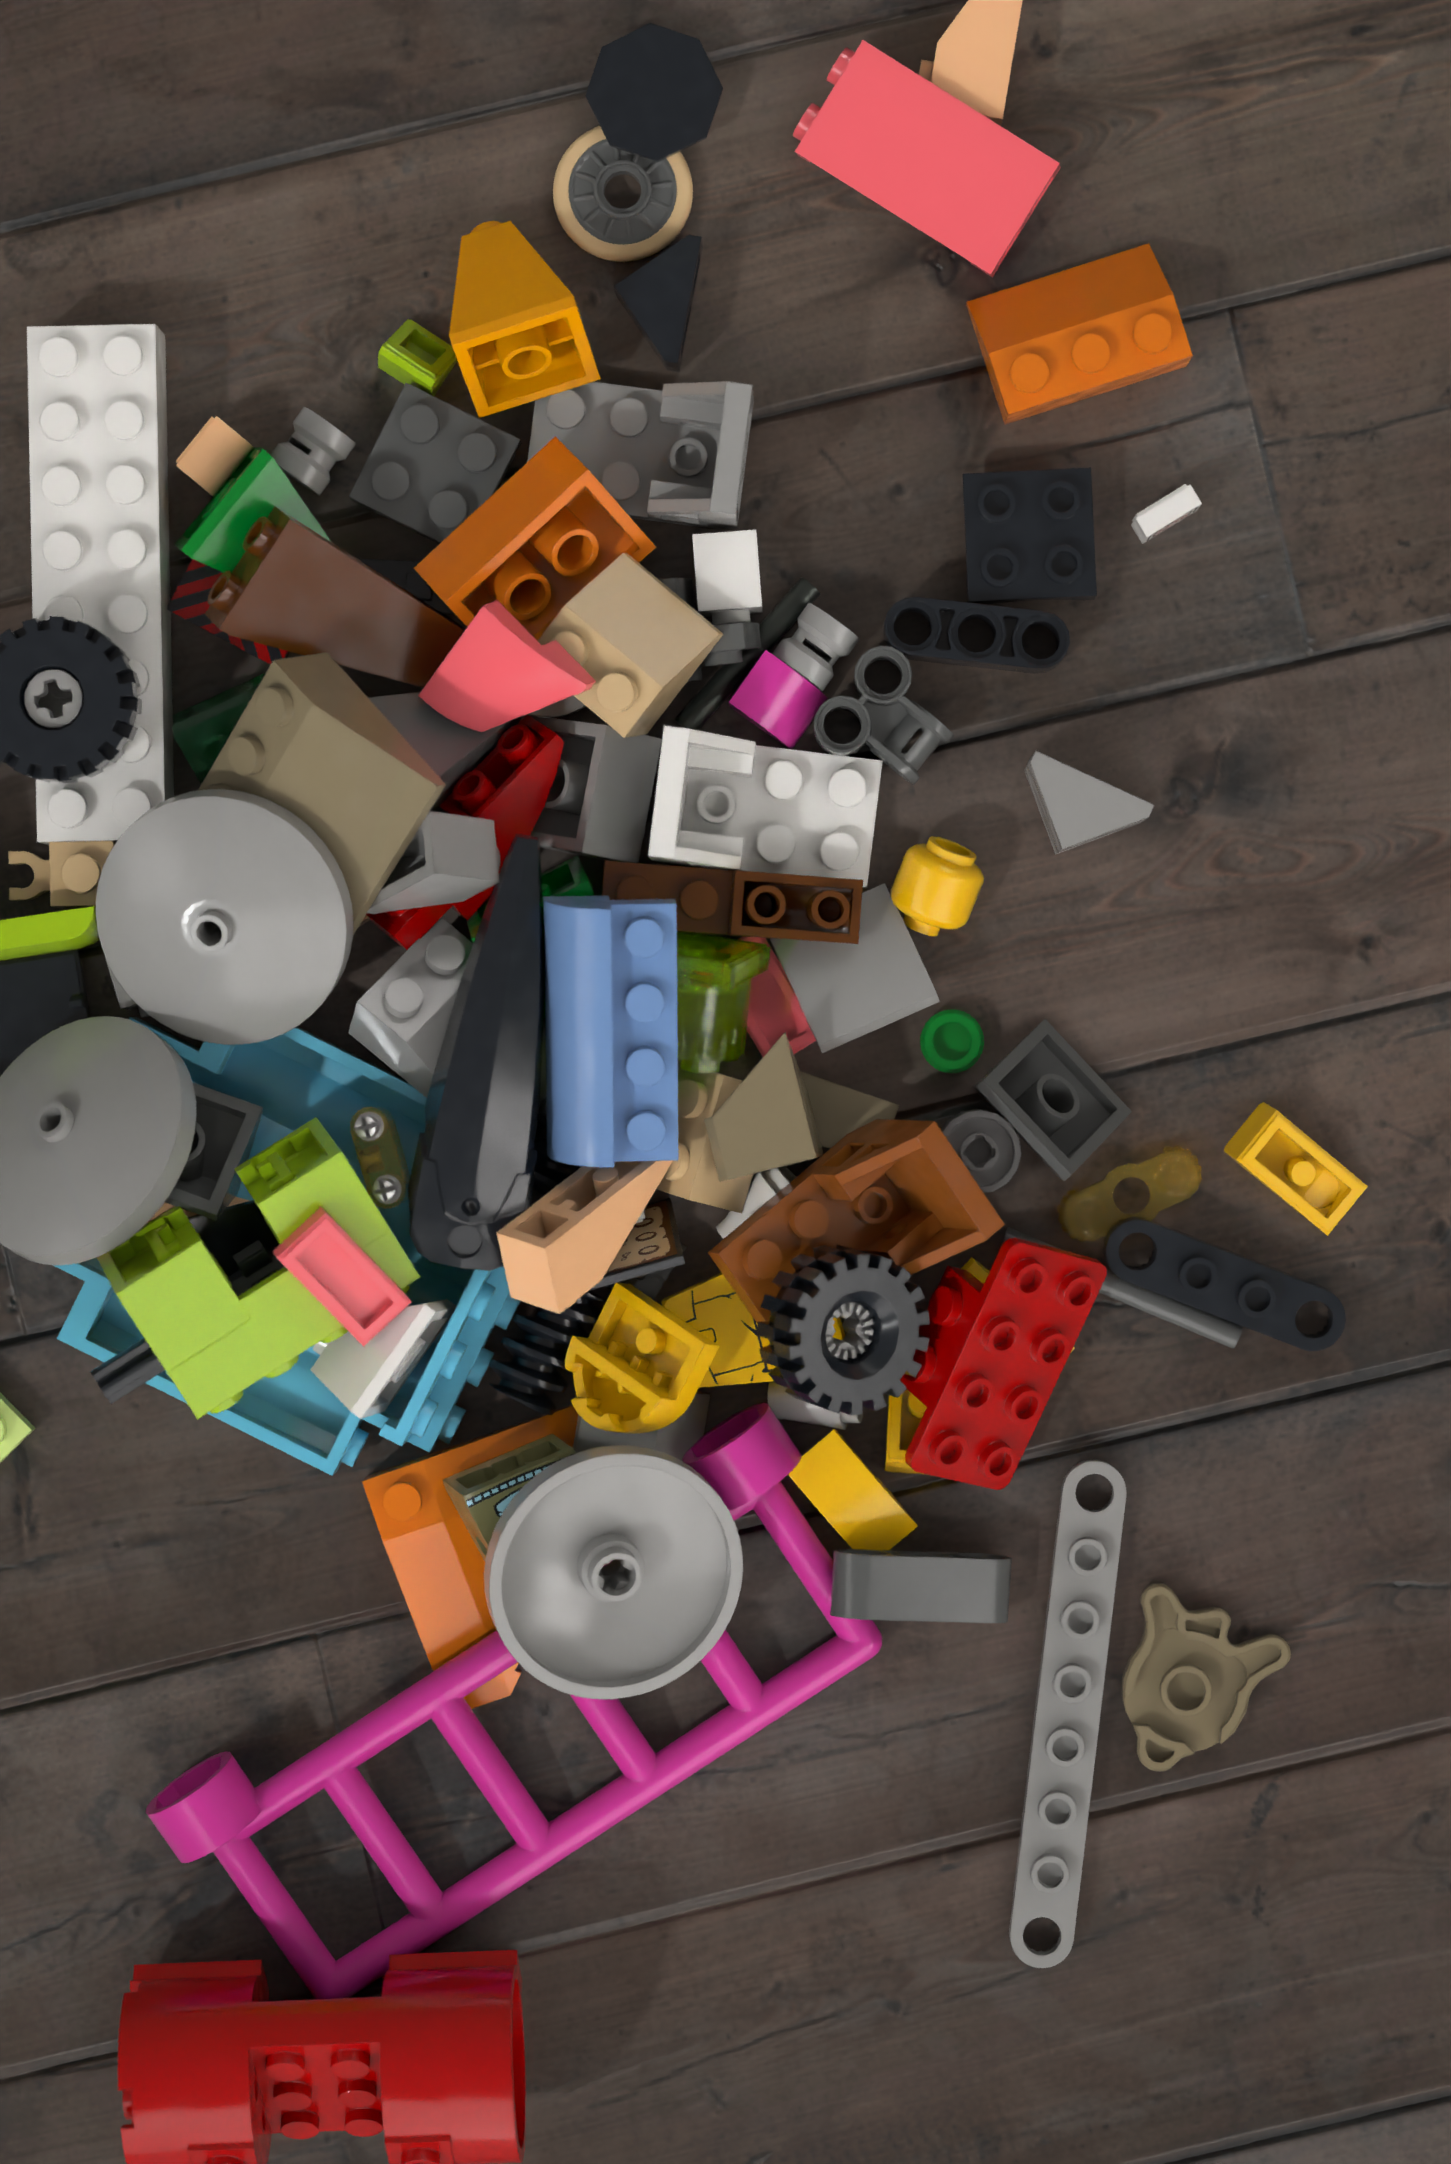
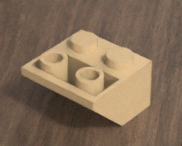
[656,1061,753,1213]

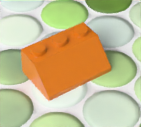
[966,243,1193,425]
[414,436,656,641]

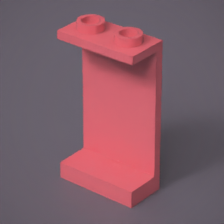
[793,40,1061,278]

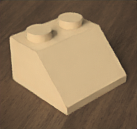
[538,553,723,738]

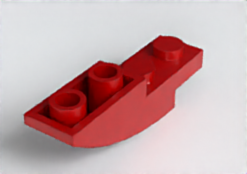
[366,714,564,950]

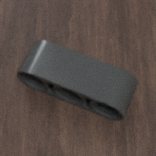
[830,1549,1012,1623]

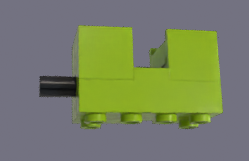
[90,1117,420,1419]

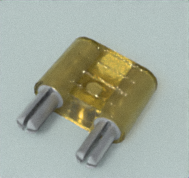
[350,1106,410,1209]

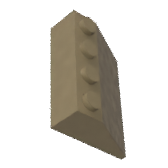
[199,652,446,935]

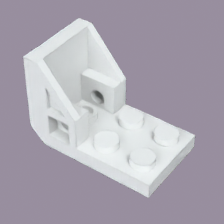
[648,726,883,888]

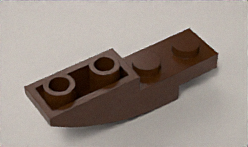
[600,861,863,944]

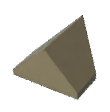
[704,1032,823,1182]

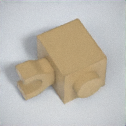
[8,841,116,909]

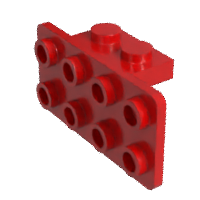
[900,1237,1107,1490]

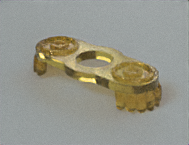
[1057,1145,1202,1242]

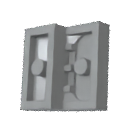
[770,883,940,1053]

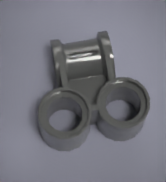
[813,646,954,785]

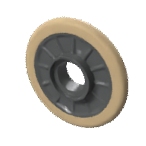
[553,126,693,262]

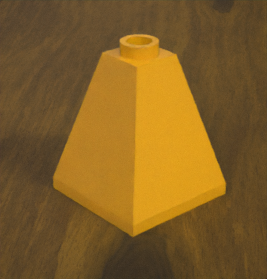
[449,221,601,418]

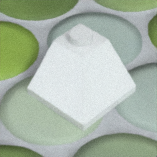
[310,1299,456,1419]

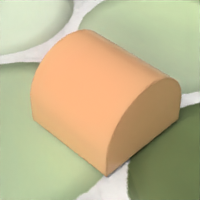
[176,416,254,497]

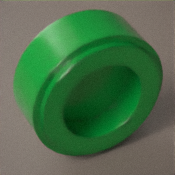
[920,1009,984,1073]

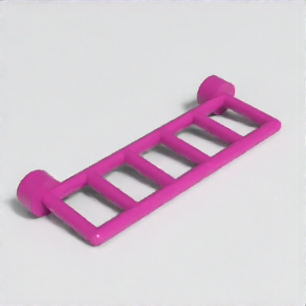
[146,1403,883,1999]

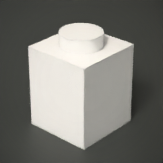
[692,529,763,625]

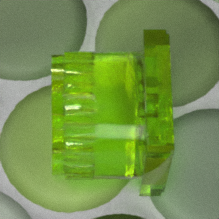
[677,932,771,1073]

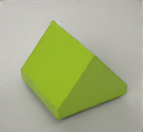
[378,319,457,396]

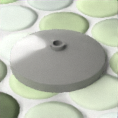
[96,789,353,1045]
[0,1016,196,1265]
[484,1445,743,1699]

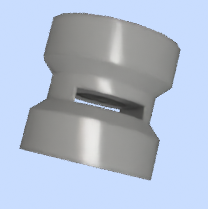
[270,407,356,496]
[772,603,860,692]

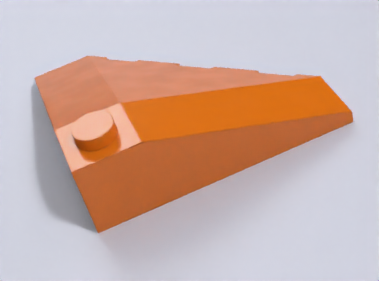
[362,1405,578,1709]

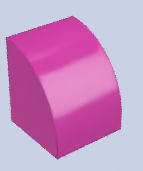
[729,650,828,749]

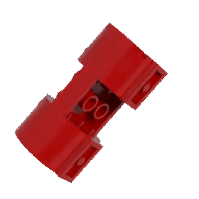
[118,1950,526,2164]

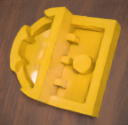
[565,1282,720,1434]

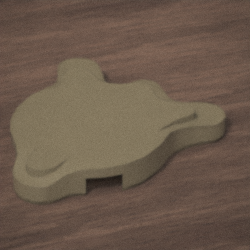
[1121,1583,1291,1772]

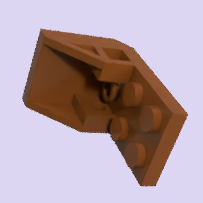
[708,1119,1005,1340]

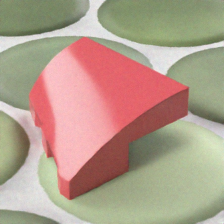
[418,600,596,733]

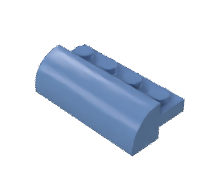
[543,896,678,1168]

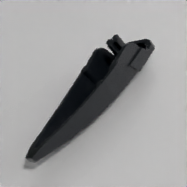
[407,834,544,1271]

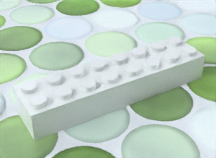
[27,324,174,845]

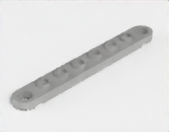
[1009,1459,1127,1968]

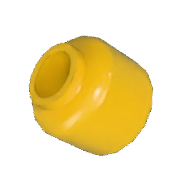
[890,836,984,937]

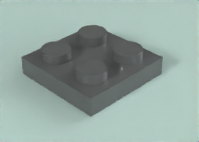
[349,383,522,544]

